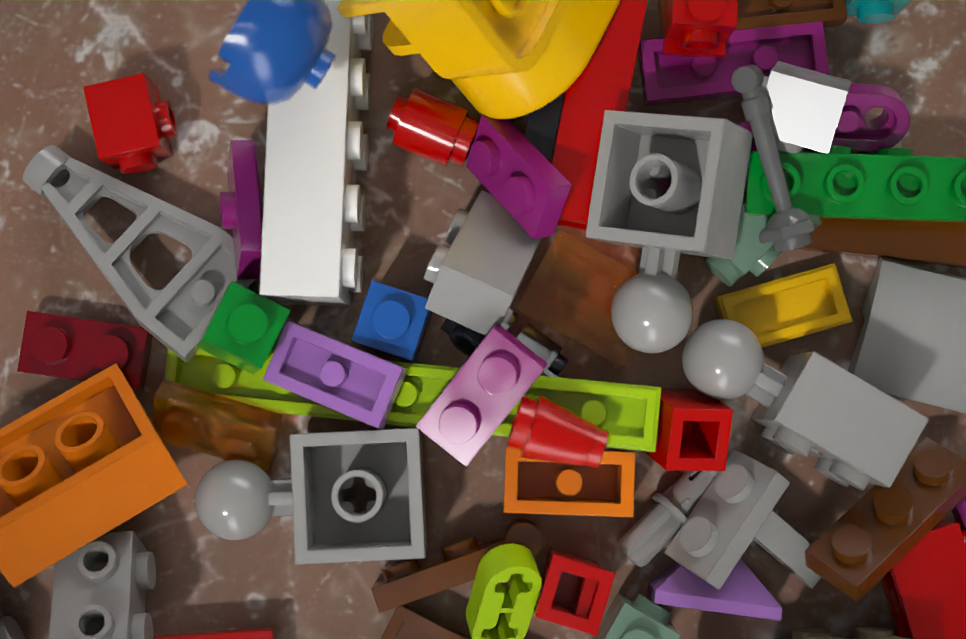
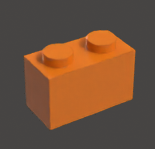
[503,446,635,517]

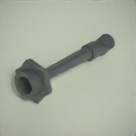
[732,64,821,252]

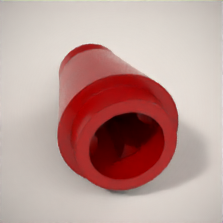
[506,395,608,468]

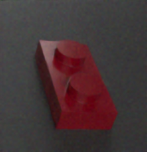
[17,311,153,389]

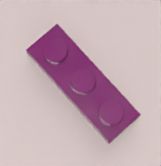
[638,21,829,106]

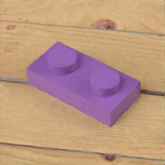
[263,321,408,428]

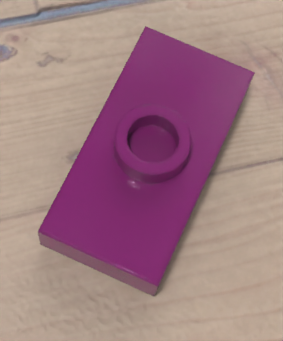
[219,140,263,280]

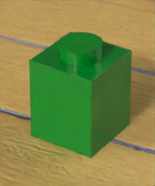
[196,281,290,374]

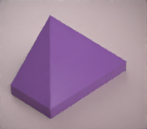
[647,558,783,621]

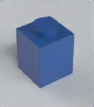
[352,280,432,363]

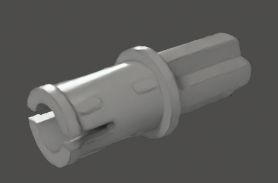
[618,471,719,567]

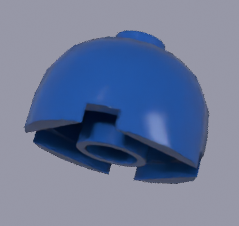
[209,0,336,105]

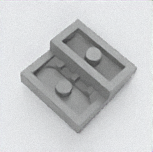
[848,257,966,414]

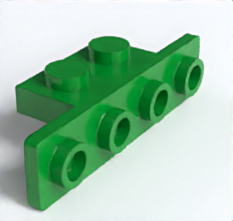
[745,146,966,222]

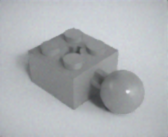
[585,110,753,353]
[682,319,929,491]
[195,428,428,565]

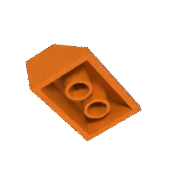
[0,363,188,588]

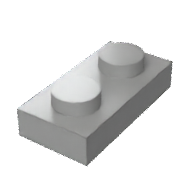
[664,449,790,590]

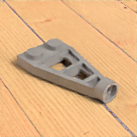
[22,144,260,363]

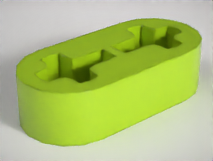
[466,543,542,639]

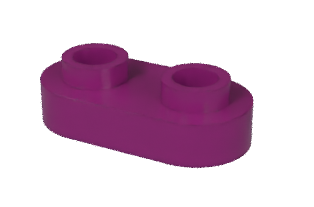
[831,83,910,152]

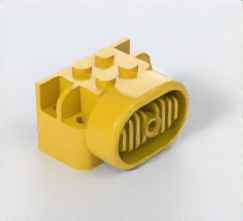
[337,0,621,119]

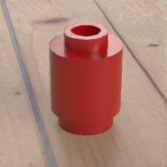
[386,88,480,167]

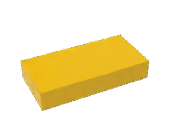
[714,263,853,348]

